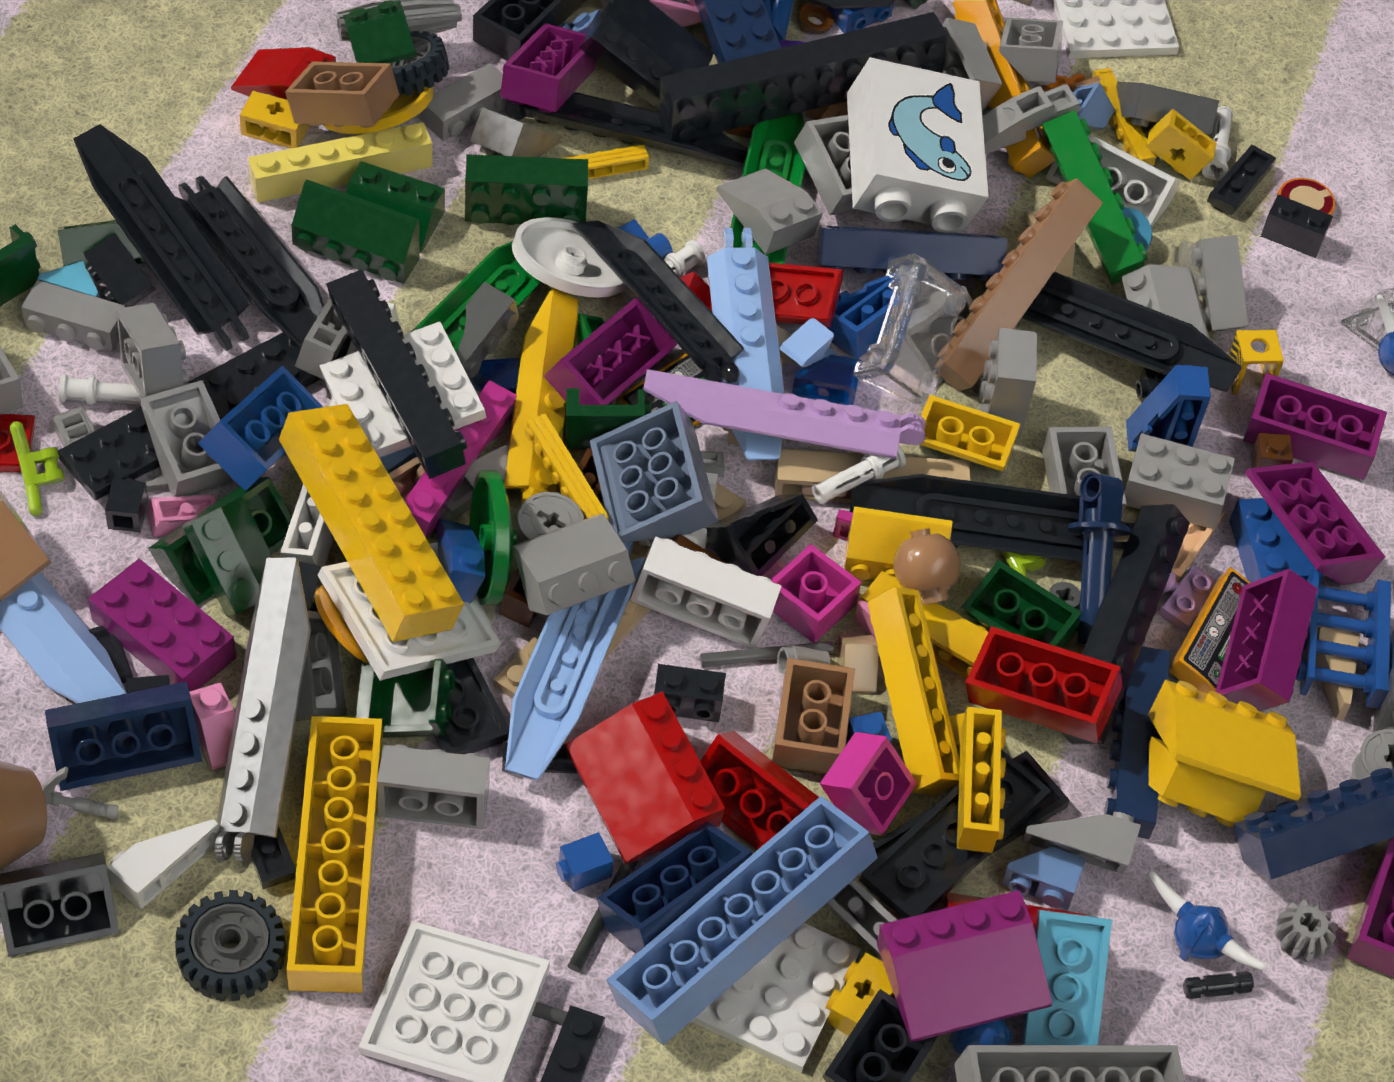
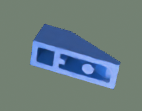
[437,519,485,603]

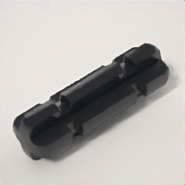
[1183,971,1254,999]

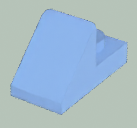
[779,318,837,367]

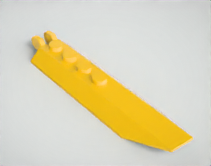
[504,287,579,506]

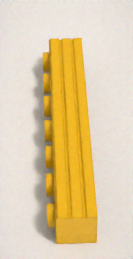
[1092,68,1157,166]
[562,145,649,179]
[525,413,608,520]

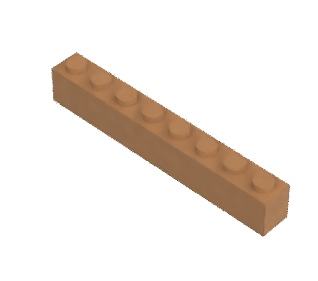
[931,178,1103,391]

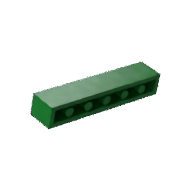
[1042,110,1148,285]

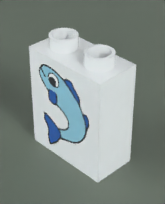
[847,57,989,233]

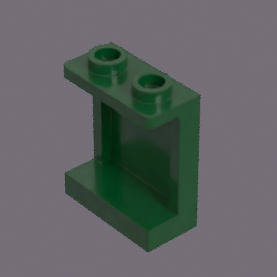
[0,224,40,306]
[566,388,651,449]
[356,659,455,738]

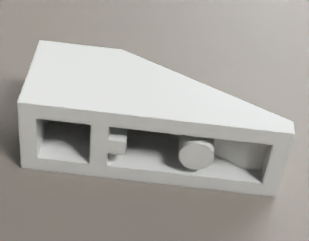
[107,819,219,910]

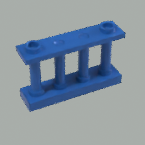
[1295,568,1391,709]

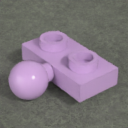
[1158,565,1217,632]

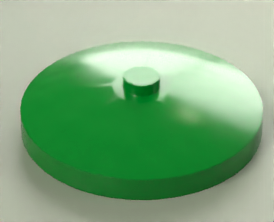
[469,470,517,605]

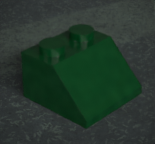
[343,0,417,63]

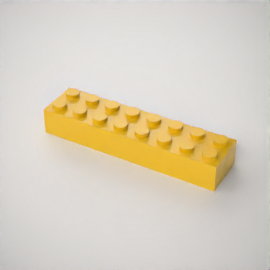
[279,404,464,642]
[287,716,383,993]

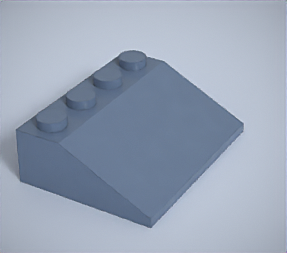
[590,401,719,543]

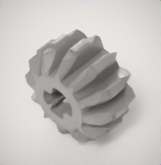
[1275,899,1338,962]

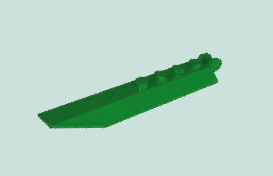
[730,112,805,264]
[411,241,542,352]

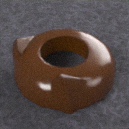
[798,2,834,34]

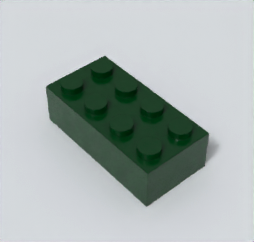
[465,154,588,225]

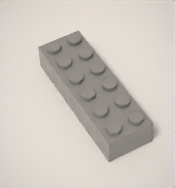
[954,1045,1185,1082]

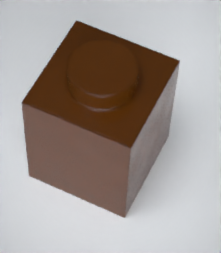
[1250,433,1293,468]

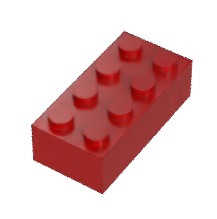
[965,626,1122,744]

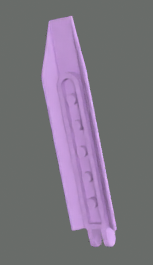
[643,369,926,459]

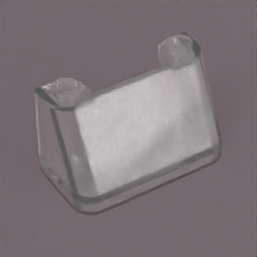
[853,254,966,404]

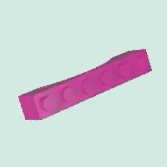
[404,380,517,539]

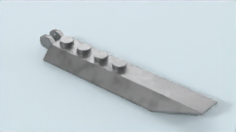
[214,557,311,862]

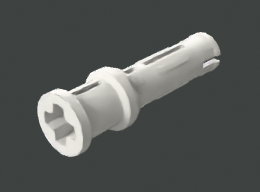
[1202,106,1233,181]
[621,240,706,303]
[59,374,141,405]
[812,445,906,504]

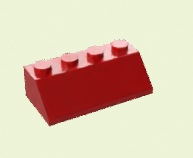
[700,731,819,850]

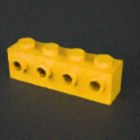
[957,706,1006,853]

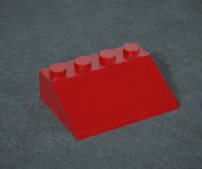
[565,691,725,865]

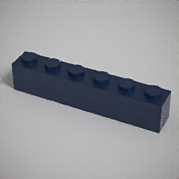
[1104,646,1171,839]

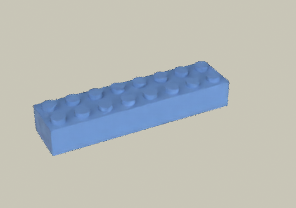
[606,796,878,1045]

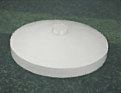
[512,217,626,298]

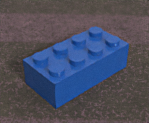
[198,365,323,491]

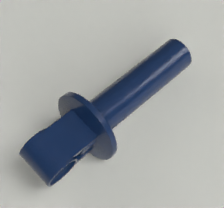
[1068,472,1131,644]

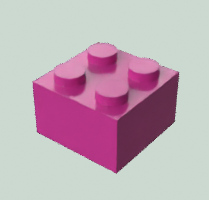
[771,544,861,643]
[820,732,917,836]

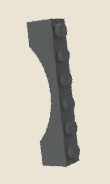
[456,282,519,378]

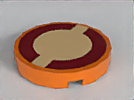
[1277,178,1335,215]

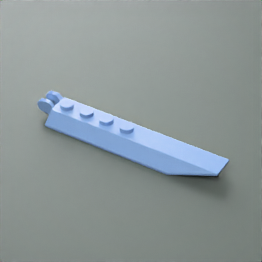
[707,228,784,461]
[505,541,645,781]
[0,572,127,703]

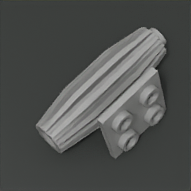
[336,0,462,42]

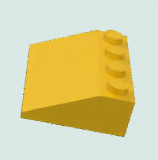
[1148,680,1301,801]

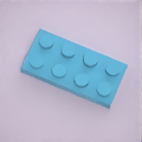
[1022,910,1112,1045]

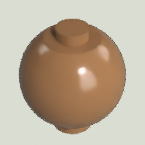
[894,528,961,605]

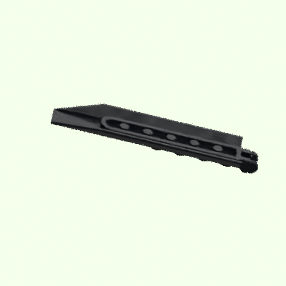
[505,92,748,169]
[73,124,251,351]
[175,176,324,349]
[572,220,744,383]
[1021,272,1242,392]
[849,474,1134,562]

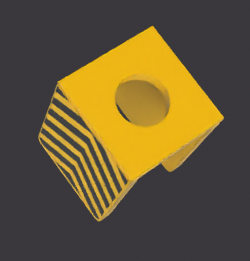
[1229,330,1284,395]

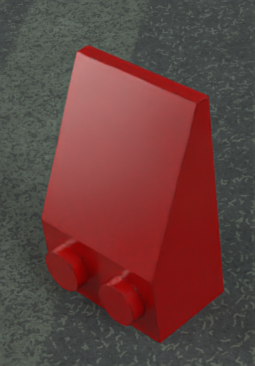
[231,47,336,100]

